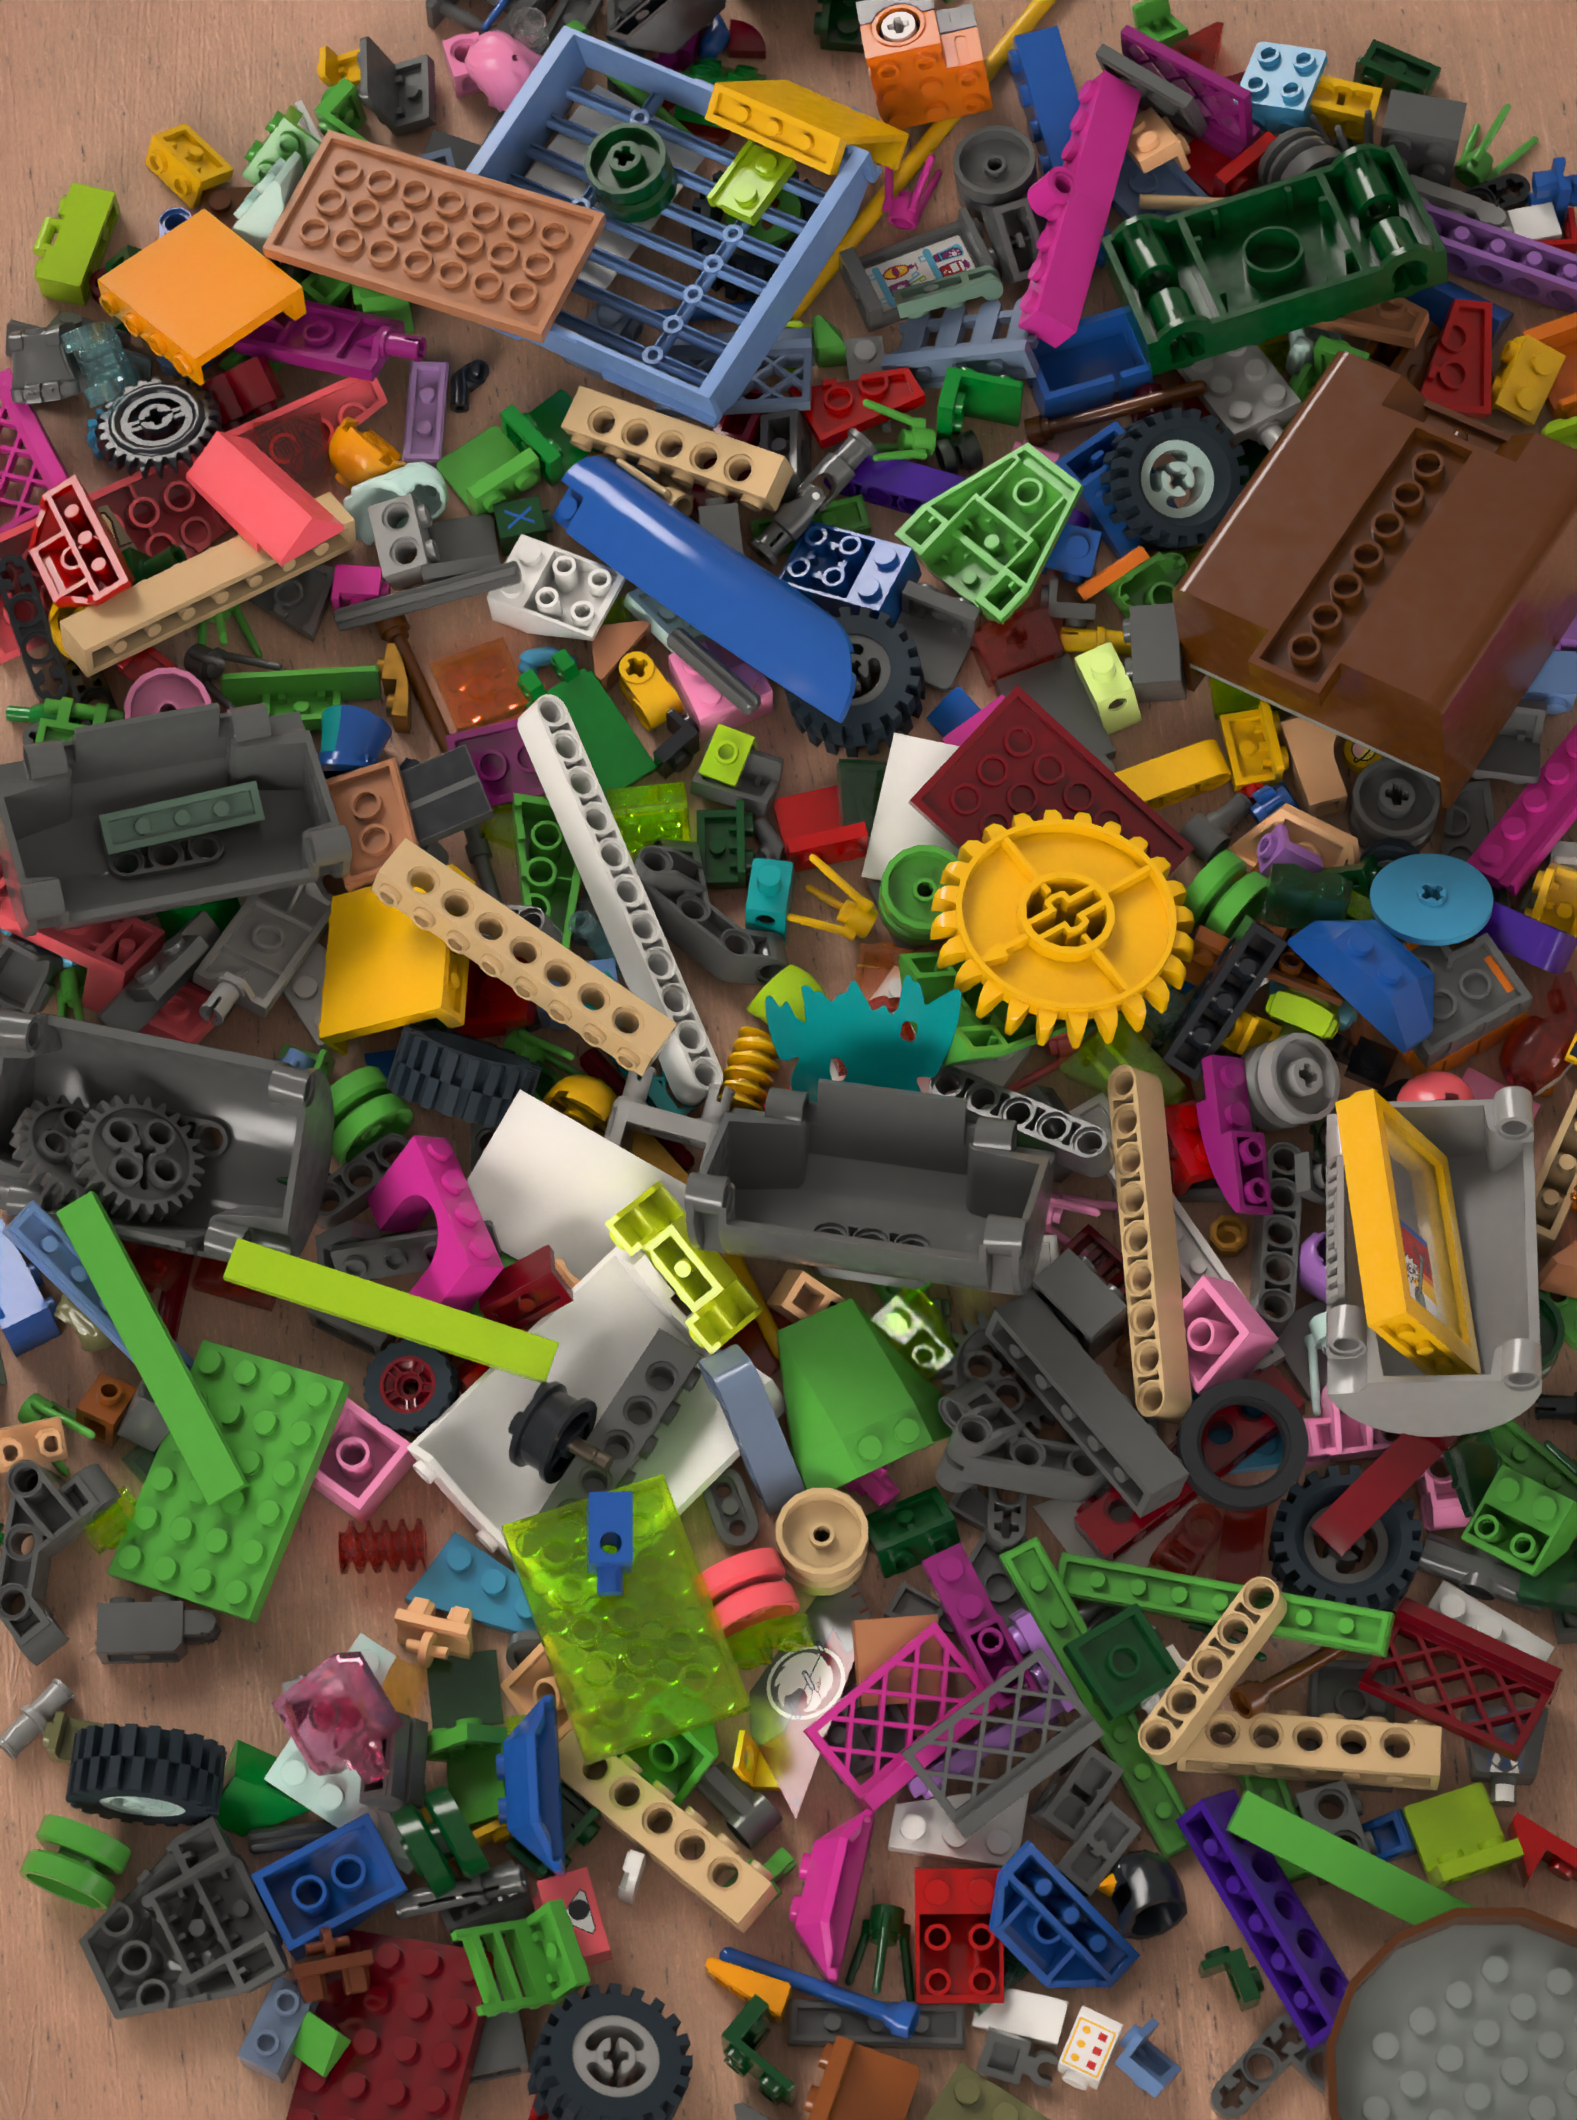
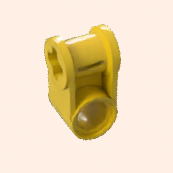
[619,651,684,731]

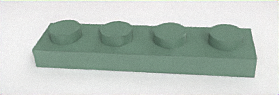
[97,781,265,856]

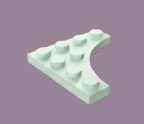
[264,1633,413,1875]

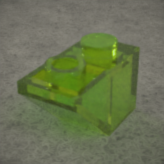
[869,1288,957,1382]

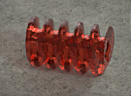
[338,1518,427,1575]

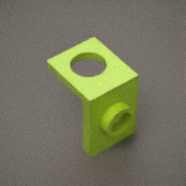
[699,723,759,787]

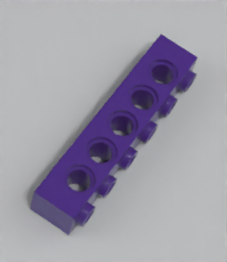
[1176,1789,1349,2049]

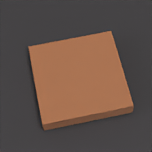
[851,1614,942,1708]

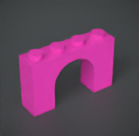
[366,1135,504,1313]

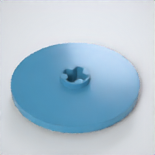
[1370,853,1493,946]

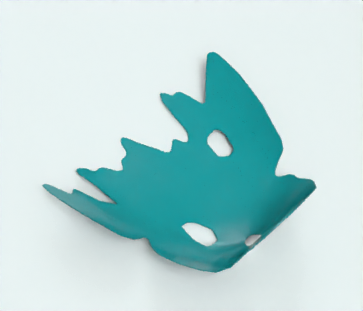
[765,974,961,1102]

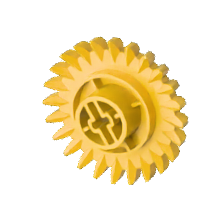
[930,810,1195,1049]

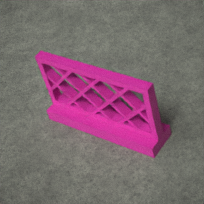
[0,367,70,534]
[803,1622,997,1811]

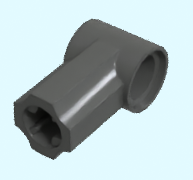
[696,1760,783,1850]

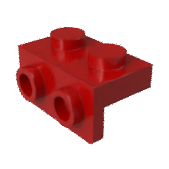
[1164,1099,1215,1197]

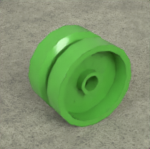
[878,845,959,946]
[1181,849,1275,939]
[330,1066,414,1167]
[19,1814,132,1911]

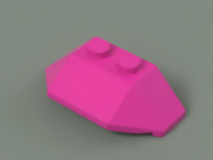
[789,1809,875,1986]

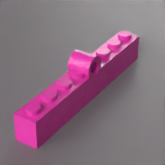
[1018,71,1142,348]

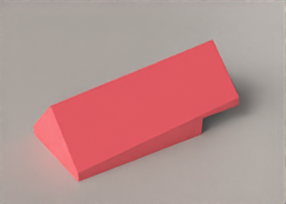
[186,431,344,566]

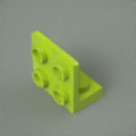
[1402,1782,1524,1889]

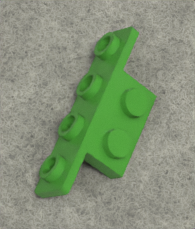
[220,665,382,731]

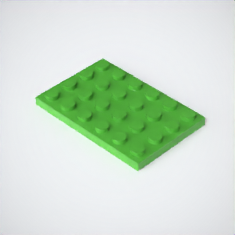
[107,1339,351,1624]

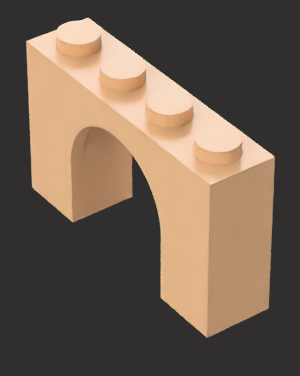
[1278,715,1441,819]

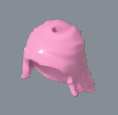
[465,30,542,113]

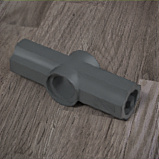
[1417,1532,1551,1613]

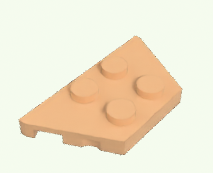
[1227,803,1360,911]

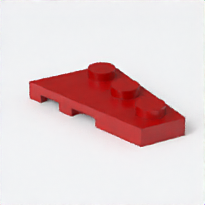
[1419,299,1492,419]
[788,367,926,449]

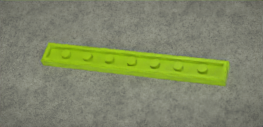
[223,1238,559,1383]

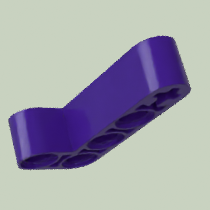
[1436,899,1577,976]

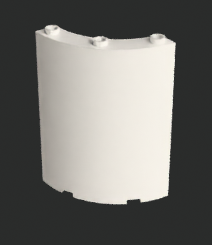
[407,1246,786,1617]

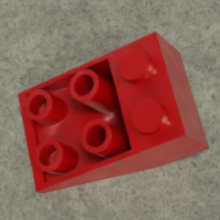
[914,1866,1004,2004]

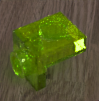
[85,1484,137,1555]

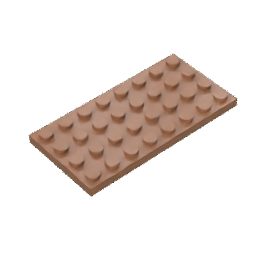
[262,130,607,343]

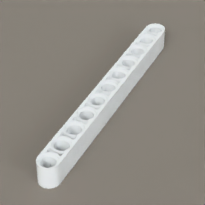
[517,694,724,1106]

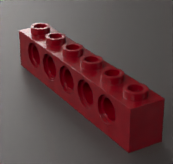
[1074,1365,1305,1562]

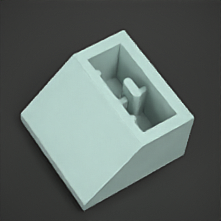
[231,151,304,258]

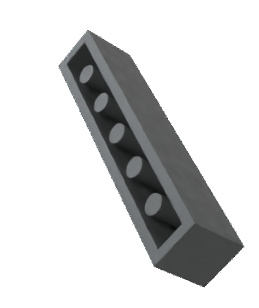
[985,1290,1190,1518]

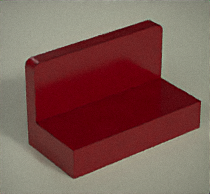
[479,1245,574,1329]

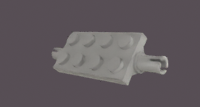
[1177,345,1302,451]
[193,875,333,1026]

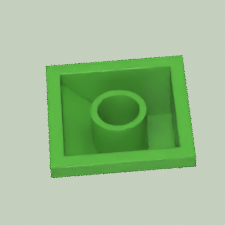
[613,1681,719,1808]

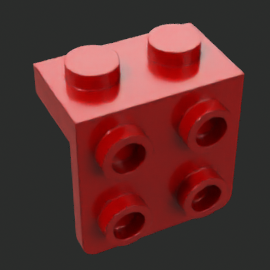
[1173,131,1276,198]
[773,784,868,872]

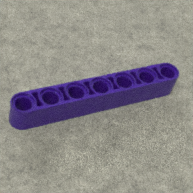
[823,444,1090,528]

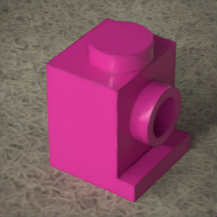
[331,564,391,613]

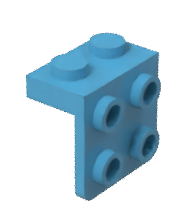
[1233,42,1328,134]

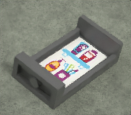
[839,207,999,333]

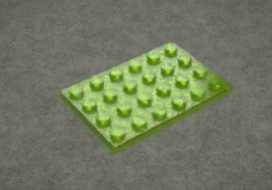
[501,1474,751,1765]

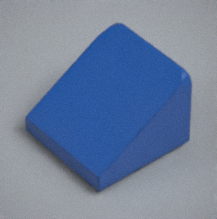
[927,686,981,737]
[1361,1809,1418,1863]

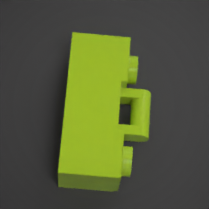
[32,182,120,307]

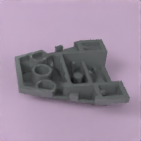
[79,1816,289,2020]

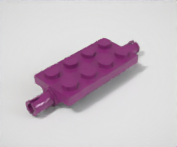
[233,300,427,382]

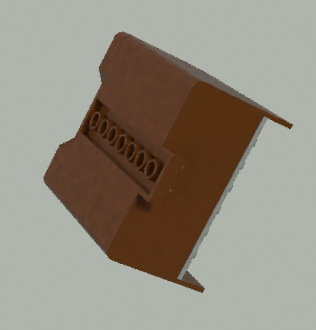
[1172,351,1577,810]

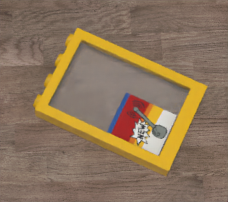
[1335,1089,1481,1375]

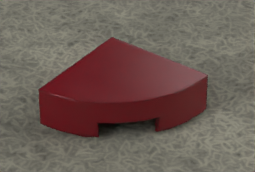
[729,19,766,59]

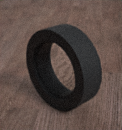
[1176,1379,1308,1511]

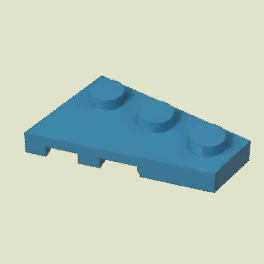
[405,1532,556,1635]

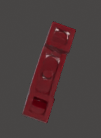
[1310,1433,1457,1558]

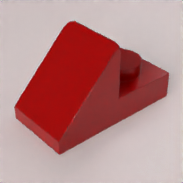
[1508,1812,1577,1888]

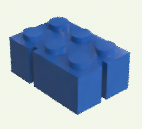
[1026,307,1154,420]

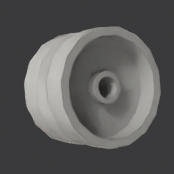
[1241,1033,1341,1132]

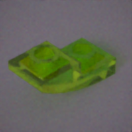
[722,1614,815,1670]

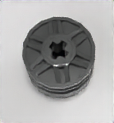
[1258,127,1342,187]

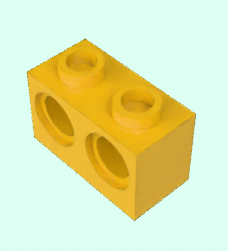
[1310,75,1383,144]

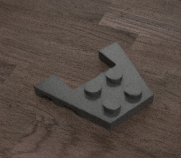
[883,1484,1057,1635]

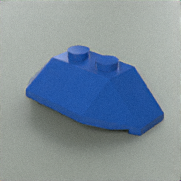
[1287,919,1435,1054]
[496,1695,566,1876]
[989,1840,1140,1988]

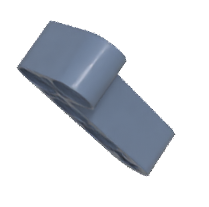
[698,1344,806,1517]

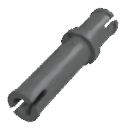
[394,1864,528,1920]

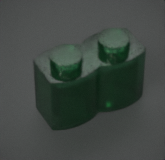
[1259,863,1352,929]

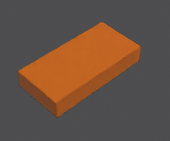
[1074,546,1150,603]

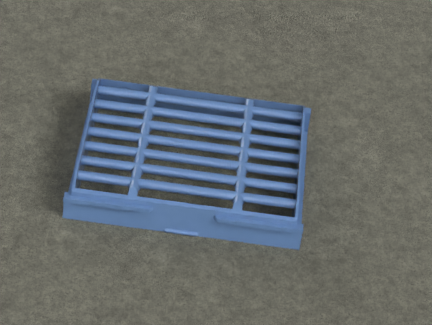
[465,25,882,428]

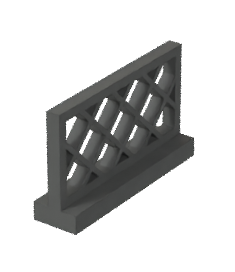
[901,1647,1105,1840]

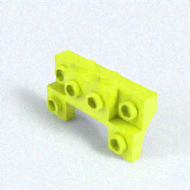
[605,1180,764,1355]

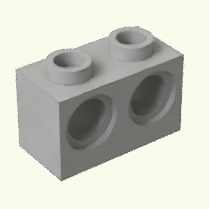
[367,493,440,590]

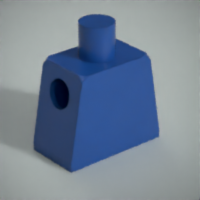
[586,1492,633,1596]

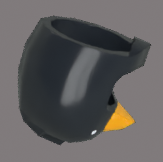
[1097,1849,1188,1940]

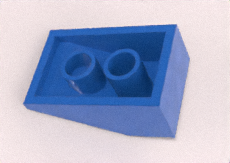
[251,1813,408,1962]

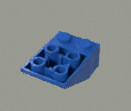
[1055,421,1178,559]
[778,520,922,628]

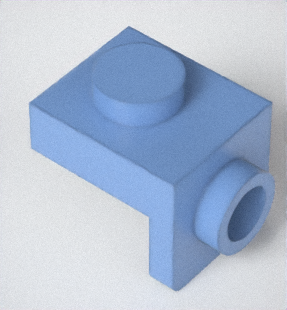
[1114,2018,1182,2098]

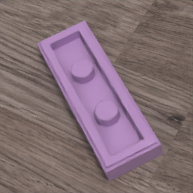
[402,360,450,469]

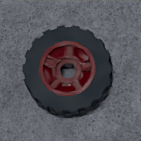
[363,1339,462,1436]

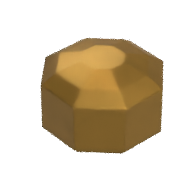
[1209,1215,1249,1257]

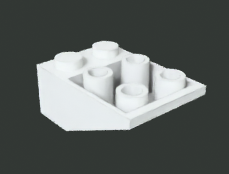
[487,534,626,641]

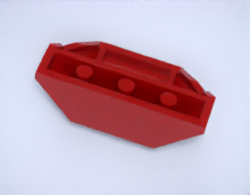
[28,475,135,608]

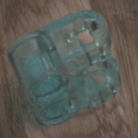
[60,321,137,409]

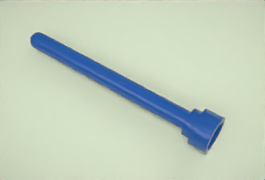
[719,1947,921,2040]

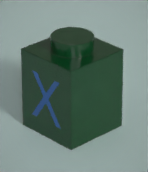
[493,496,554,557]

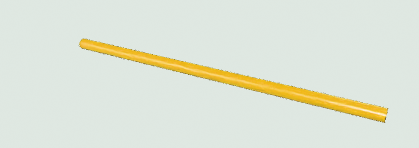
[789,0,1056,321]

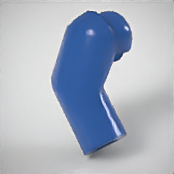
[697,13,730,59]

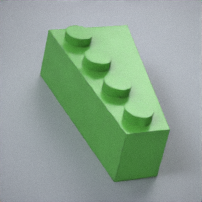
[511,793,581,949]

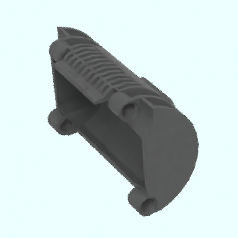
[0,702,352,937]
[0,1007,334,1262]
[684,1078,1056,1296]

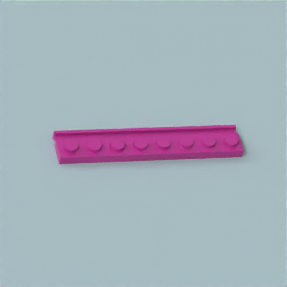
[1467,724,1577,896]

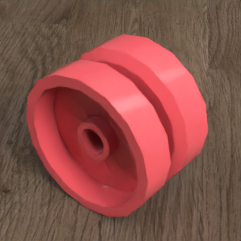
[691,1547,800,1644]

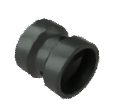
[935,430,983,475]

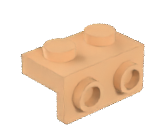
[1126,107,1190,174]

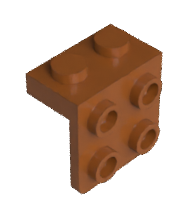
[803,2035,921,2120]

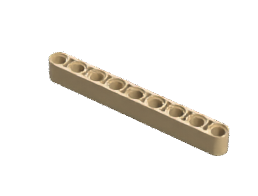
[1107,1064,1192,1425]

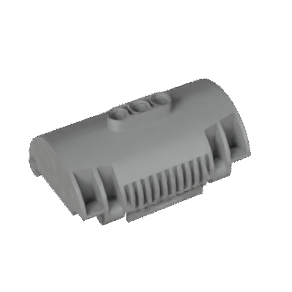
[1326,1086,1542,1437]

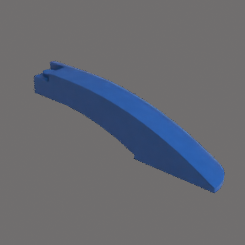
[551,455,857,723]

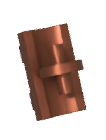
[289,1926,374,2004]

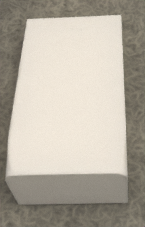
[972,1987,1068,2049]

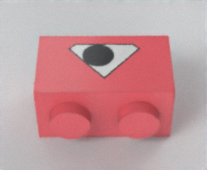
[531,1867,612,1966]

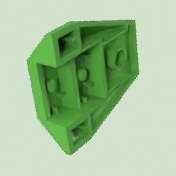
[894,443,1084,624]
[898,951,1094,1067]
[776,1298,953,1490]

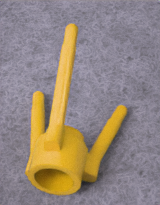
[786,854,878,941]

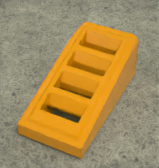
[705,1957,792,2025]

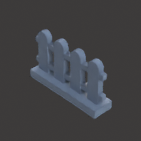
[881,297,1039,390]

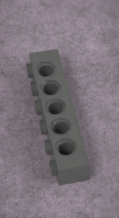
[522,1328,702,1571]

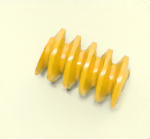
[717,1026,780,1113]

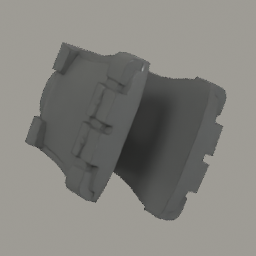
[8,322,95,404]

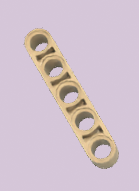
[1138,1577,1287,1765]

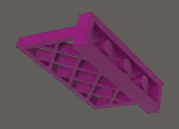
[1120,25,1261,160]

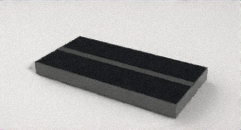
[401,744,495,848]

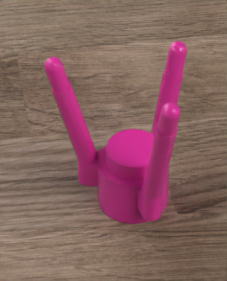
[881,155,942,230]

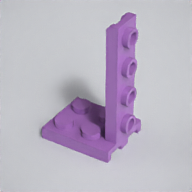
[907,1608,1077,1800]

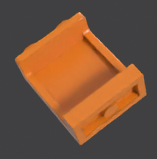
[1522,312,1577,420]

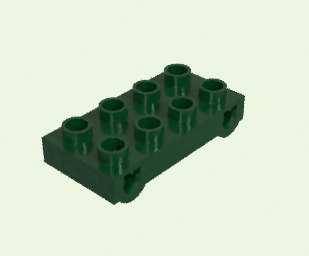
[1101,143,1448,376]

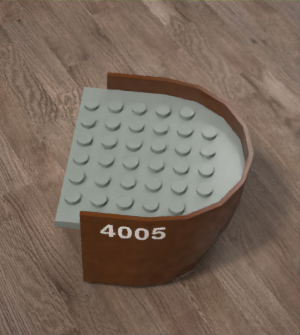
[1323,1907,1577,2120]

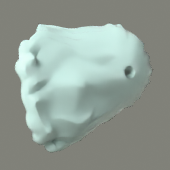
[343,462,449,545]

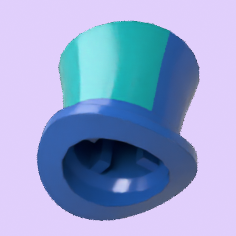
[318,705,392,779]

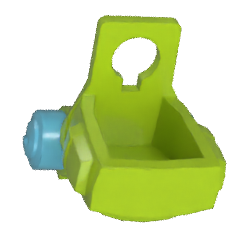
[1265,980,1358,1042]

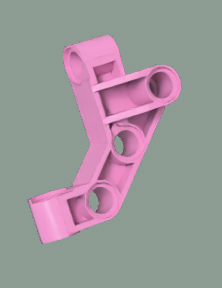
[1303,1383,1471,1532]

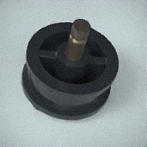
[508,1381,614,1484]

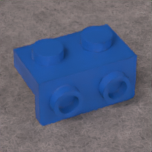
[1041,523,1103,583]

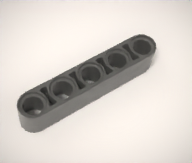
[929,1066,1115,1178]
[1249,1142,1302,1337]

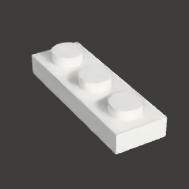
[1427,1580,1555,1662]

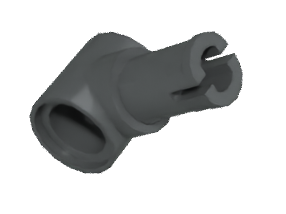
[1179,792,1253,865]

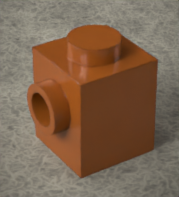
[76,1372,137,1449]

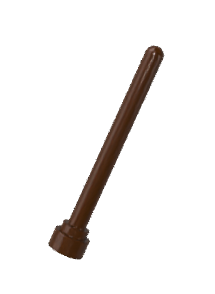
[1024,380,1208,447]
[375,615,450,754]
[1230,1610,1397,1719]

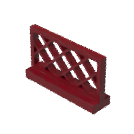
[1358,1597,1562,1762]

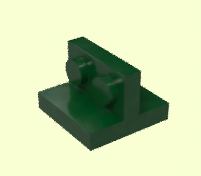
[1063,1603,1181,1723]

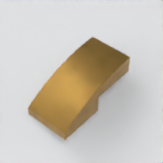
[377,643,412,734]

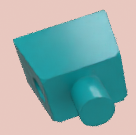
[745,858,795,947]

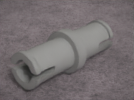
[0,1678,75,1760]

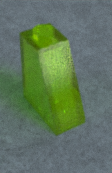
[1059,1013,1188,1106]

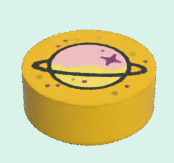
[1343,739,1383,774]

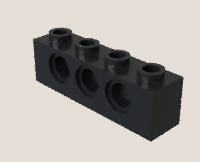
[1157,914,1288,1081]

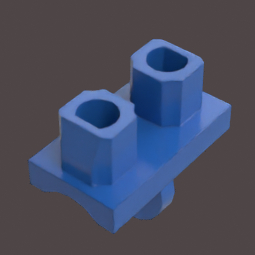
[1527,157,1577,227]

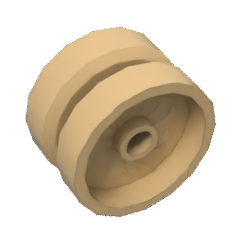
[776,1488,868,1596]

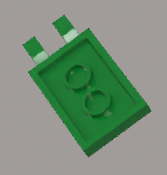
[517,648,657,802]

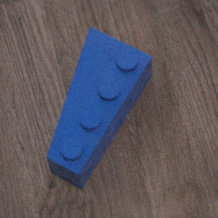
[1007,26,1080,177]

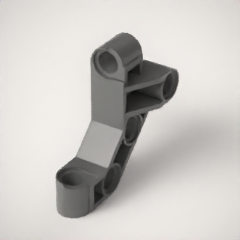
[634,838,789,985]
[935,1378,1110,1502]
[0,1460,122,1666]

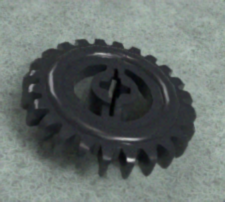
[94,375,223,479]

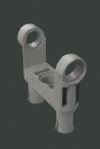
[604,1066,735,1173]

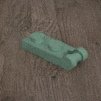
[892,265,1003,319]

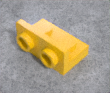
[145,123,234,208]

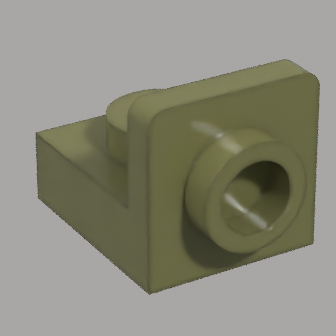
[43,1711,104,1765]

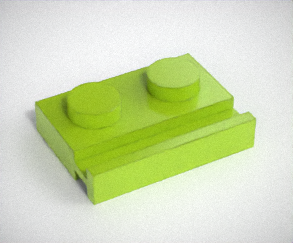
[706,139,797,226]

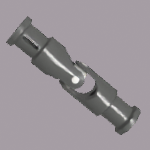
[748,428,877,566]

